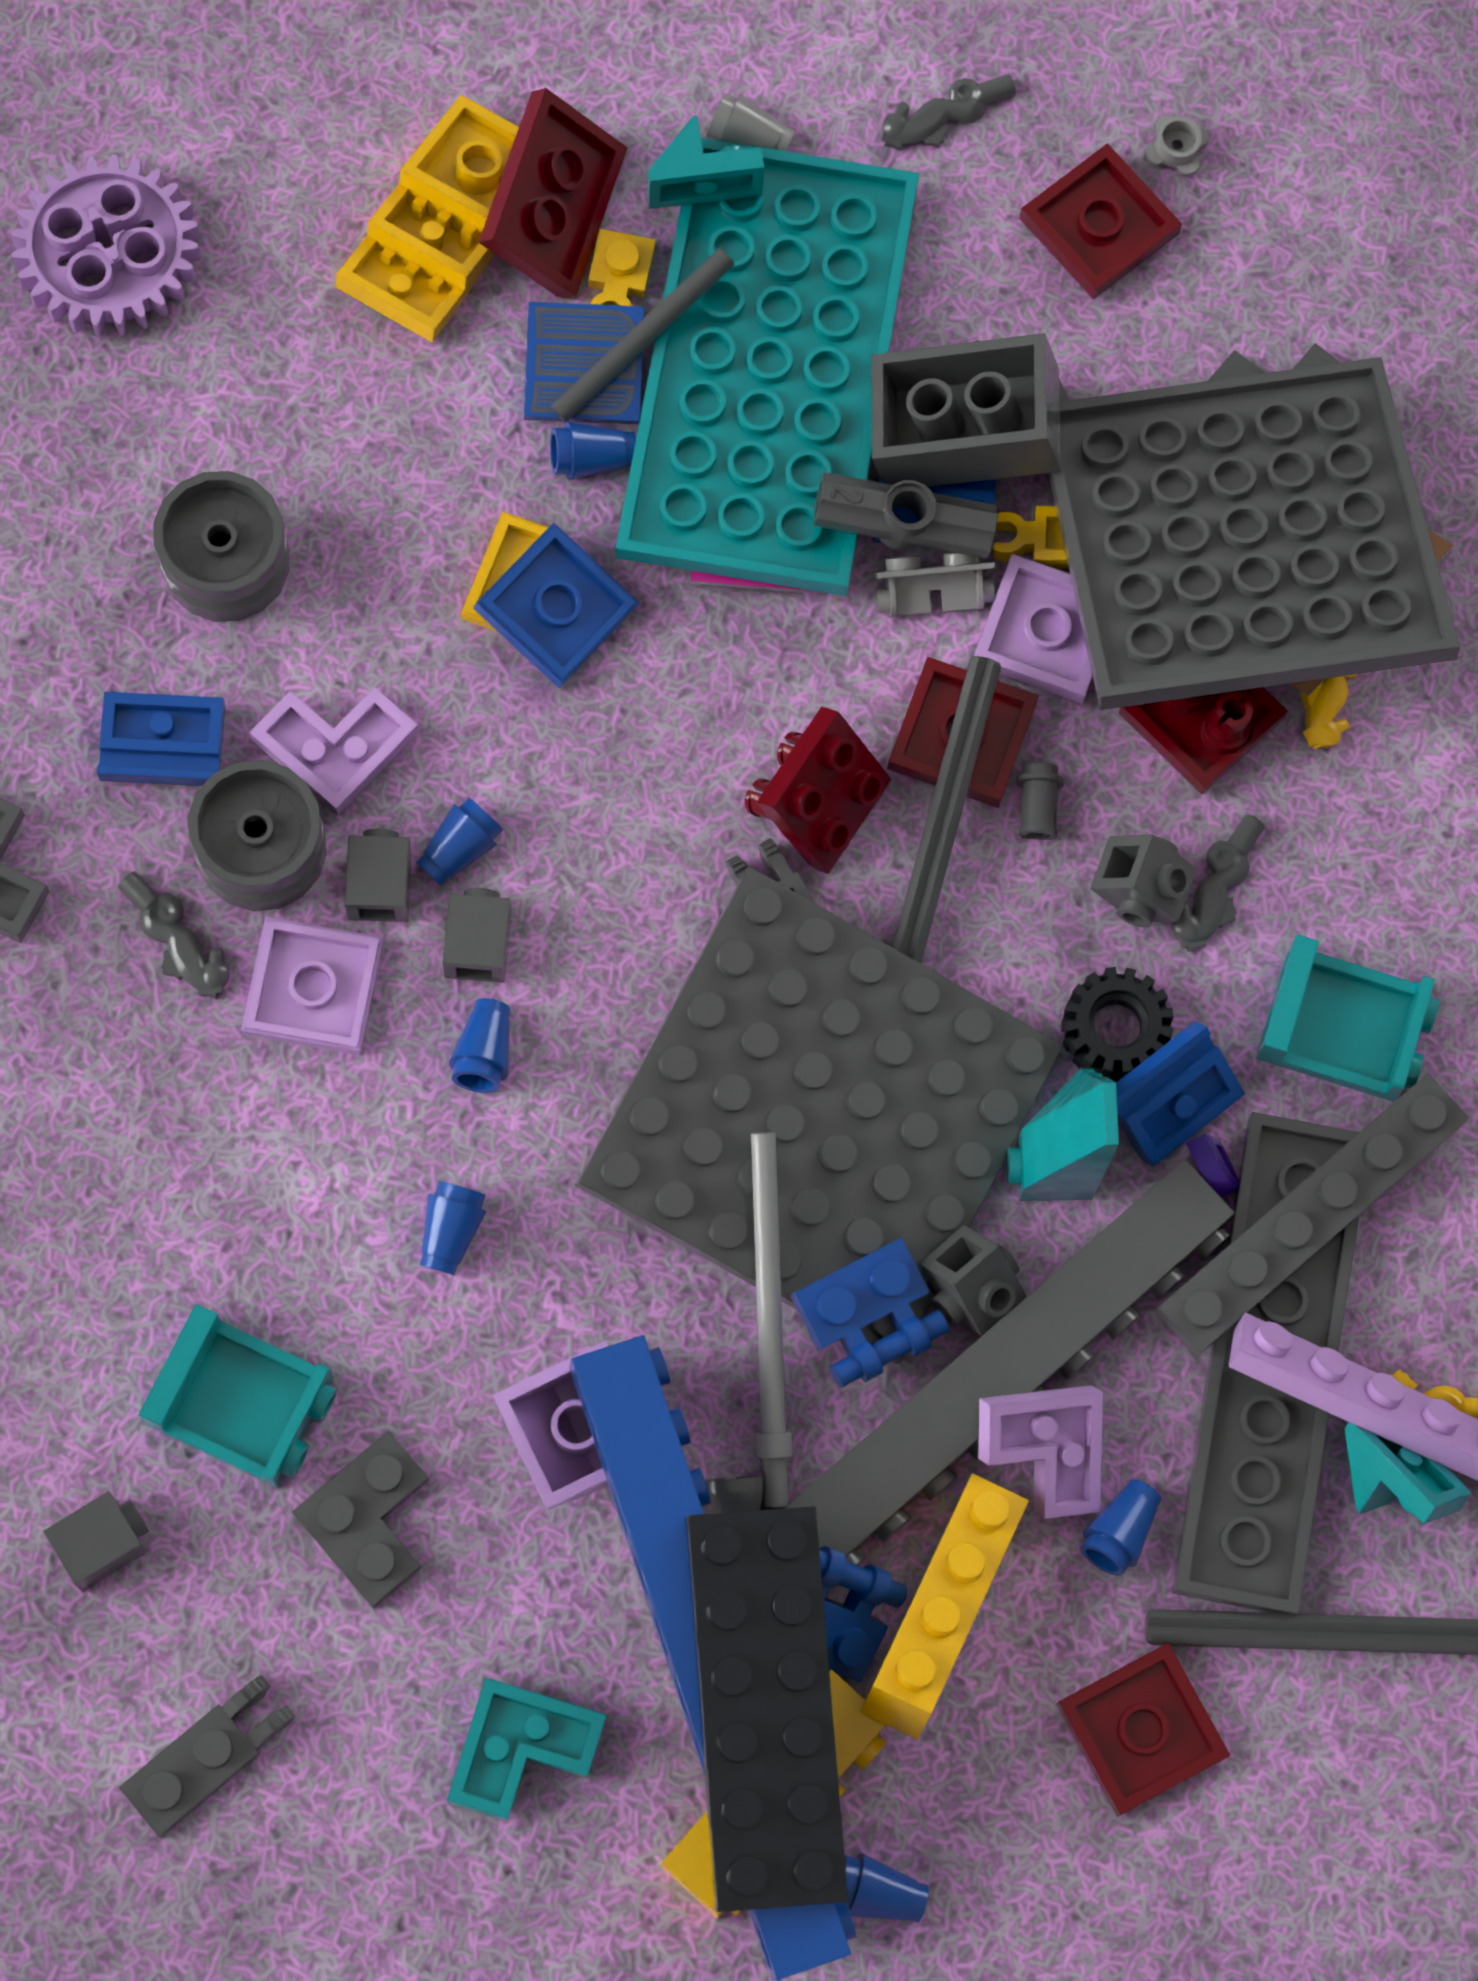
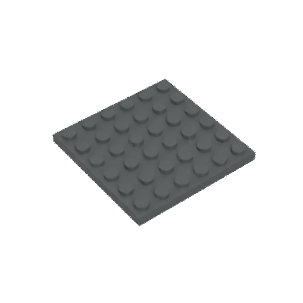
[1048,357,1460,710]
[574,866,1063,1364]

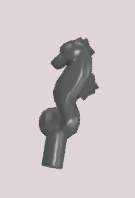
[881,74,1016,151]
[1172,815,1265,952]
[118,871,230,999]

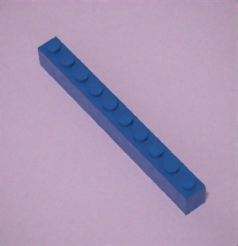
[569,1335,857,1981]

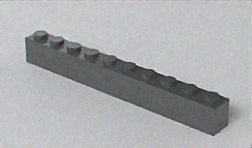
[786,1159,1235,1566]

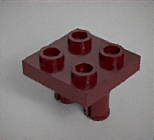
[1119,687,1288,795]
[744,706,892,874]

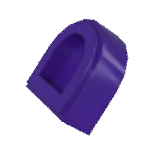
[1186,1134,1239,1198]

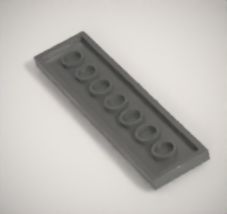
[1172,1112,1359,1615]

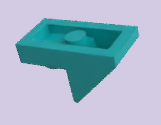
[647,115,764,209]
[1345,1422,1472,1524]

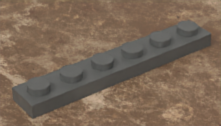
[1155,1073,1469,1357]

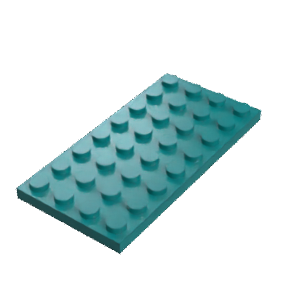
[615,138,919,596]

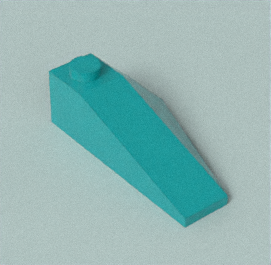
[1006,1068,1119,1201]

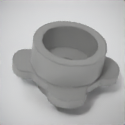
[1145,115,1209,176]

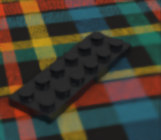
[686,1506,848,1912]

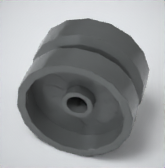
[153,471,290,622]
[188,760,327,911]

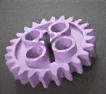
[11,154,201,337]

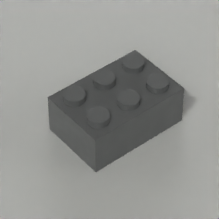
[872,333,1061,487]

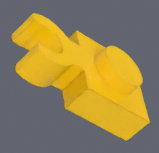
[588,229,656,306]
[993,506,1069,569]

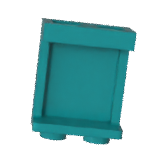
[1256,934,1440,1102]
[138,1304,338,1488]

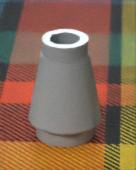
[706,93,795,151]

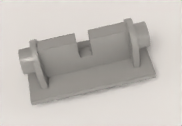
[872,552,995,618]

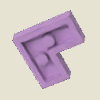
[249,687,419,816]
[978,1385,1103,1519]

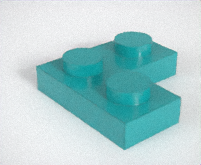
[447,1677,607,1822]

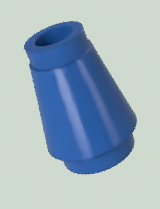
[550,422,636,480]
[416,797,503,887]
[449,998,511,1093]
[420,1181,487,1276]
[1080,1479,1162,1576]
[844,1853,929,1923]

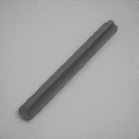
[892,656,1001,964]
[1145,1609,1478,1655]

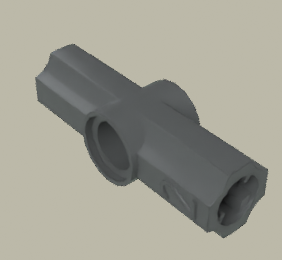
[814,472,998,558]

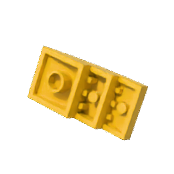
[335,95,519,343]

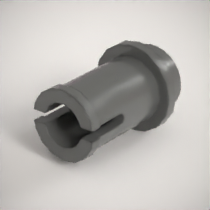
[1016,762,1064,840]

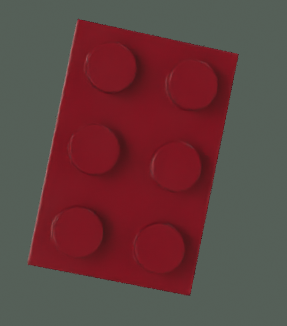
[478,88,628,299]

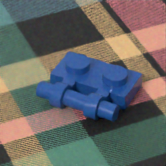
[789,1237,949,1388]
[819,1546,908,1683]

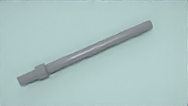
[751,1132,793,1508]

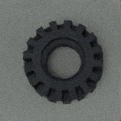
[1061,967,1174,1083]

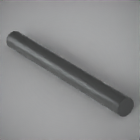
[550,248,735,423]

